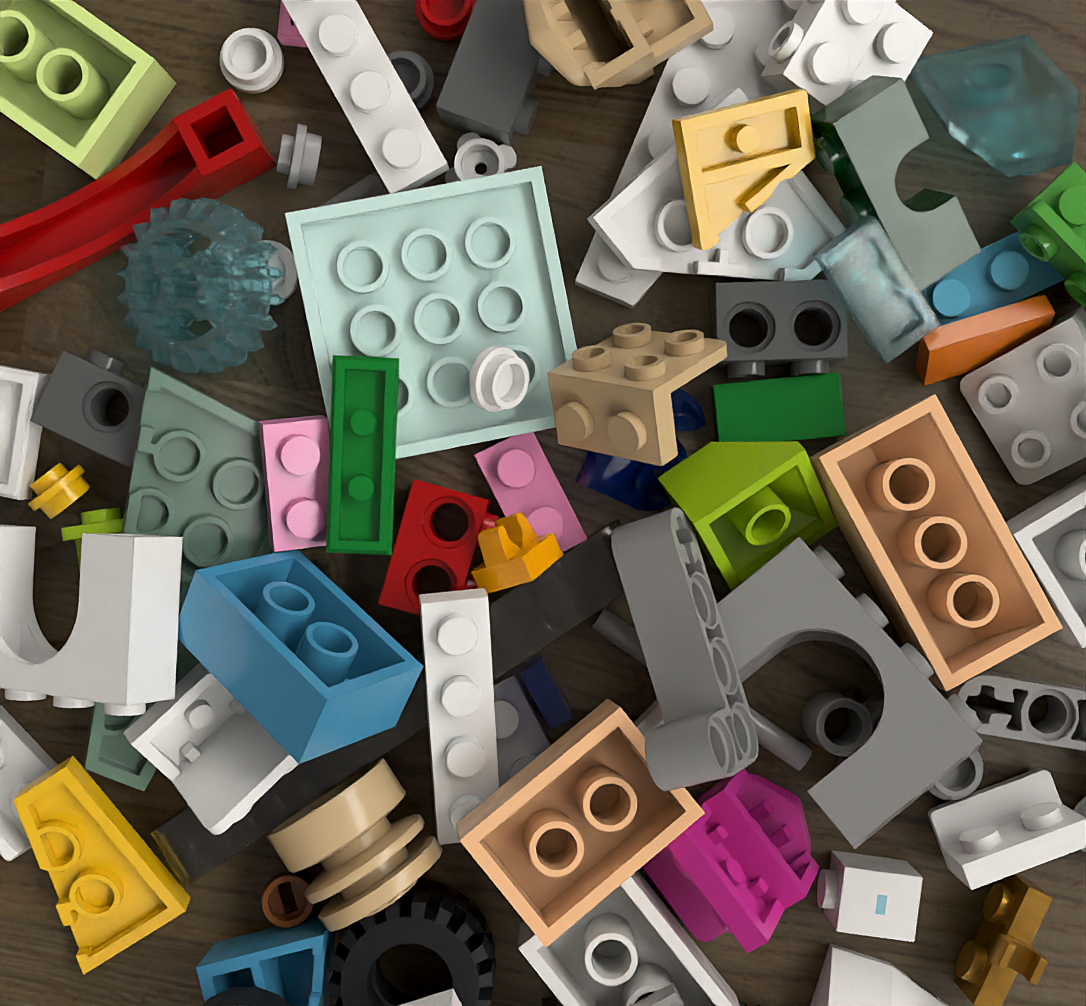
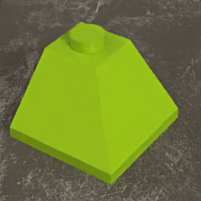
[658,441,838,592]

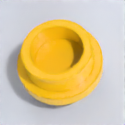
[28,462,91,519]

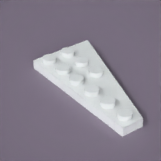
[575,0,898,309]

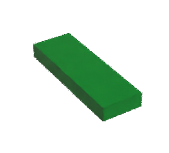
[326,355,400,555]

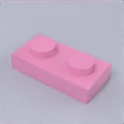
[258,415,330,552]
[474,432,588,552]

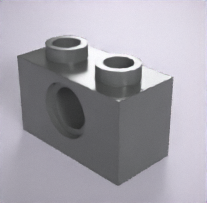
[30,347,147,468]

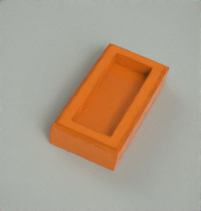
[915,295,1055,386]

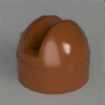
[262,872,313,928]

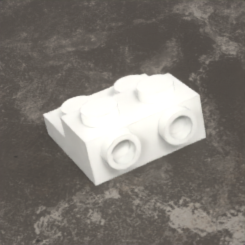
[760,0,933,115]

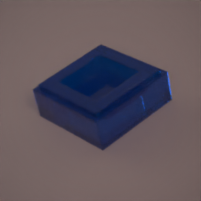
[521,654,574,729]

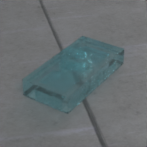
[813,215,941,363]

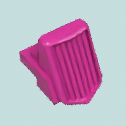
[642,768,820,954]

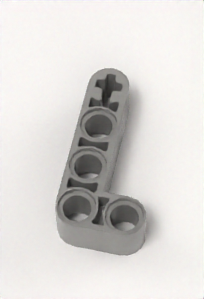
[611,507,759,791]
[938,670,1086,751]

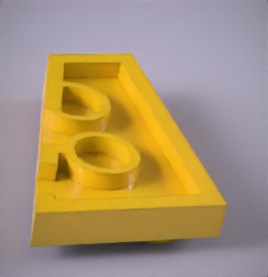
[13,756,191,975]

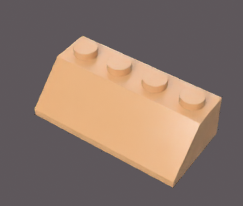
[809,394,1063,692]

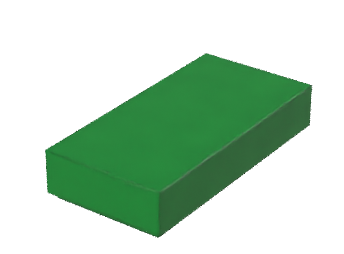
[711,372,846,442]

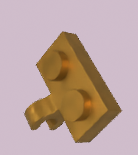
[954,874,1053,1006]

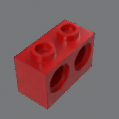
[378,479,499,616]

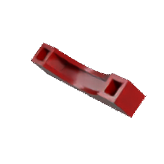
[0,88,277,312]

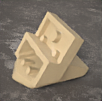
[523,0,714,90]

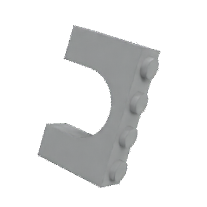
[717,537,983,849]

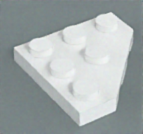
[587,87,854,281]

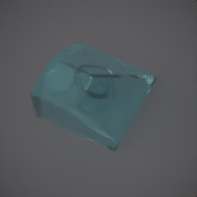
[908,34,1081,177]

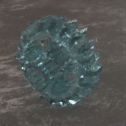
[113,197,285,374]

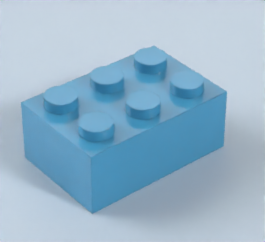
[178,549,424,764]

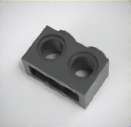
[708,279,848,378]

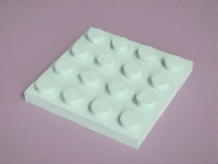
[285,166,577,459]

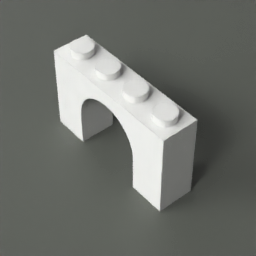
[0,524,183,716]

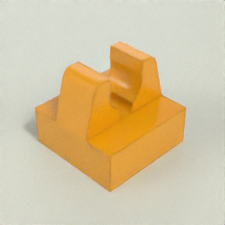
[471,512,563,594]

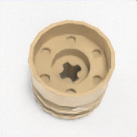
[266,757,443,932]

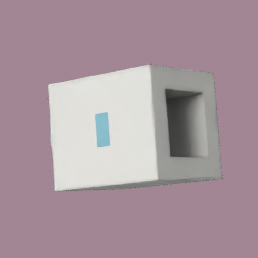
[817,850,923,942]

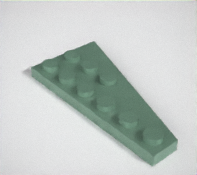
[83,365,274,791]

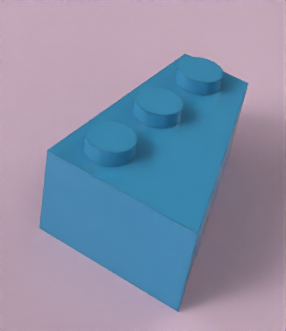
[196,916,335,1006]

